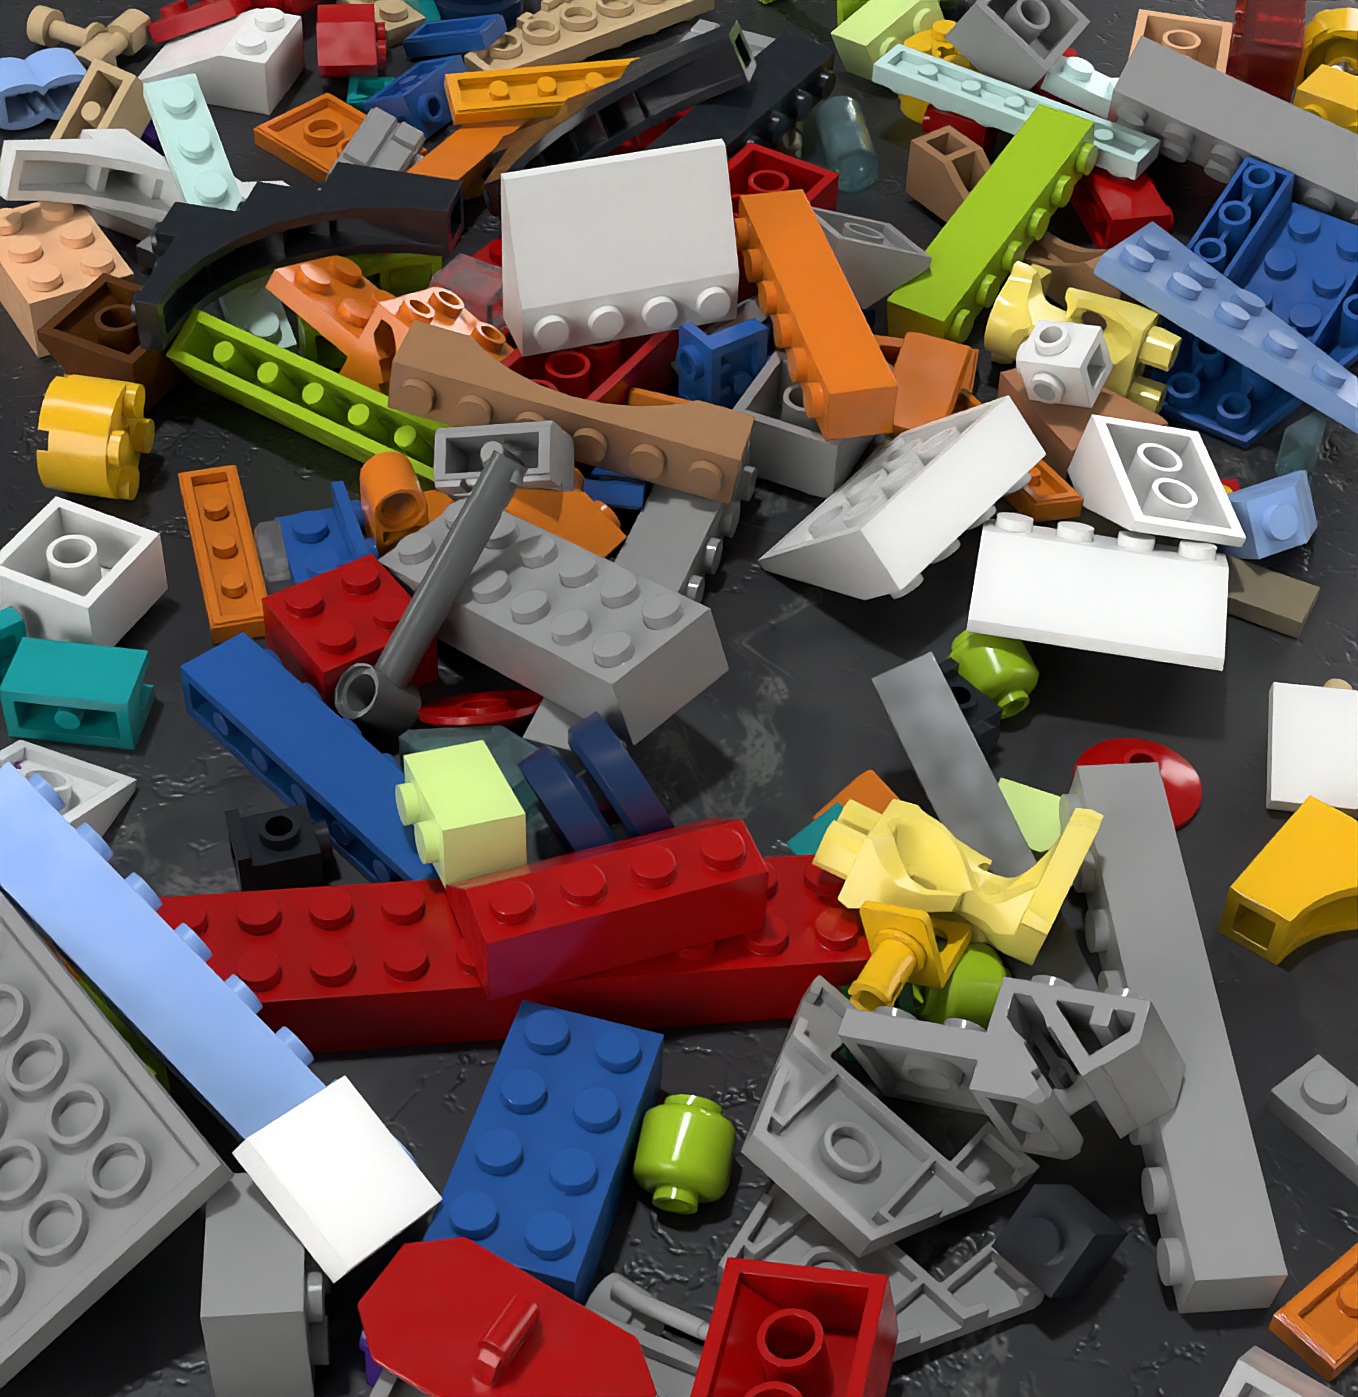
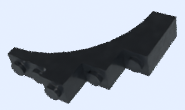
[483,20,757,221]
[131,162,464,351]

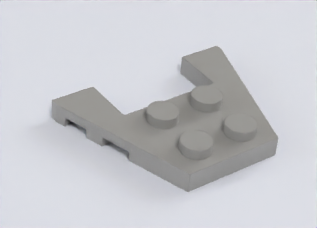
[741,975,1040,1258]
[716,1183,1045,1362]

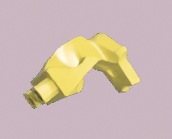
[984,261,1182,414]
[812,799,1104,966]

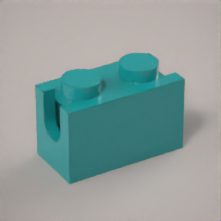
[0,637,155,750]

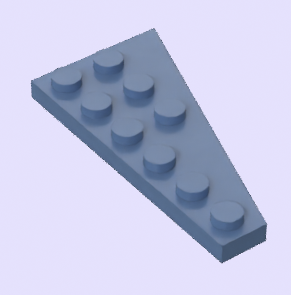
[1093,221,1358,434]

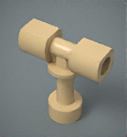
[27,5,152,71]

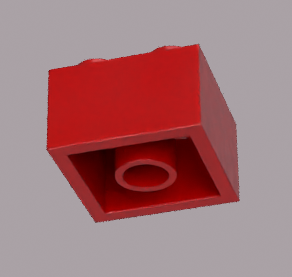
[261,553,438,718]

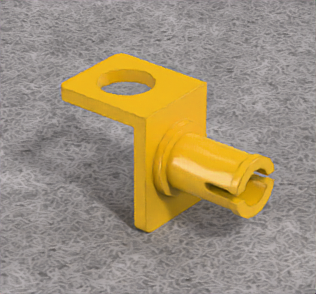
[848,900,973,1013]

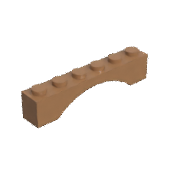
[905,125,1152,330]
[387,320,755,505]

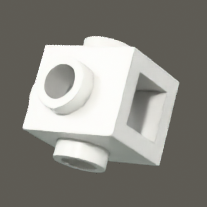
[1016,319,1113,408]

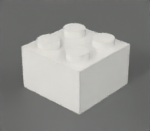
[0,496,168,647]

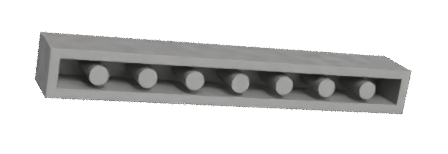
[523,442,757,785]
[1059,762,1288,1314]

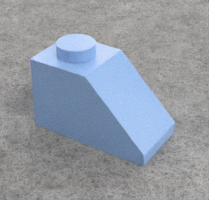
[1214,470,1318,559]

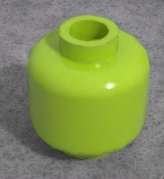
[947,630,1039,719]
[912,941,1012,1031]
[632,1094,737,1214]

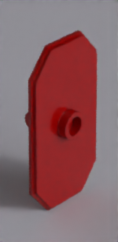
[357,1237,657,1397]

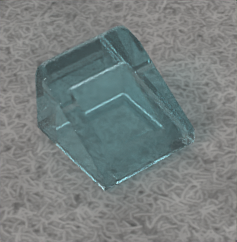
[1275,410,1329,485]

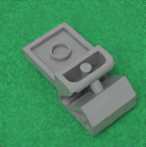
[838,975,1186,1160]

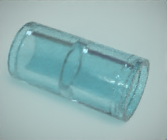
[815,96,880,192]

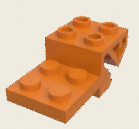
[265,254,514,396]

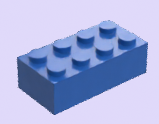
[422,1000,664,1306]

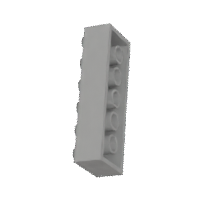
[1107,36,1358,226]
[378,495,729,746]

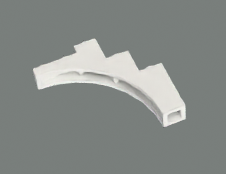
[0,129,289,221]

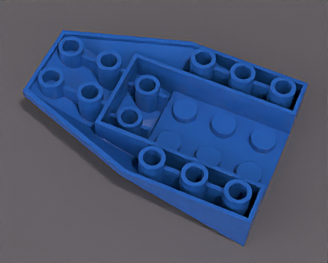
[1150,156,1358,449]

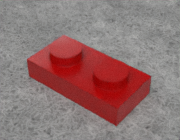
[147,0,253,44]

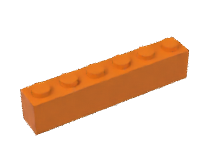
[733,189,898,441]

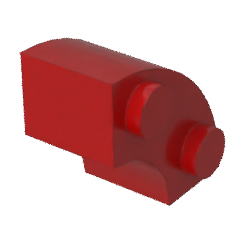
[316,3,387,79]

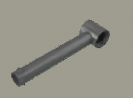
[334,450,528,736]

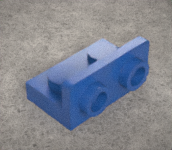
[362,55,468,140]
[676,317,768,410]
[274,480,379,586]

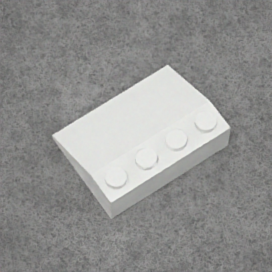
[501,138,739,357]
[758,395,1046,600]
[966,512,1229,671]

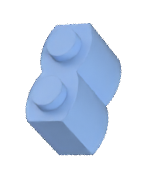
[0,48,87,130]

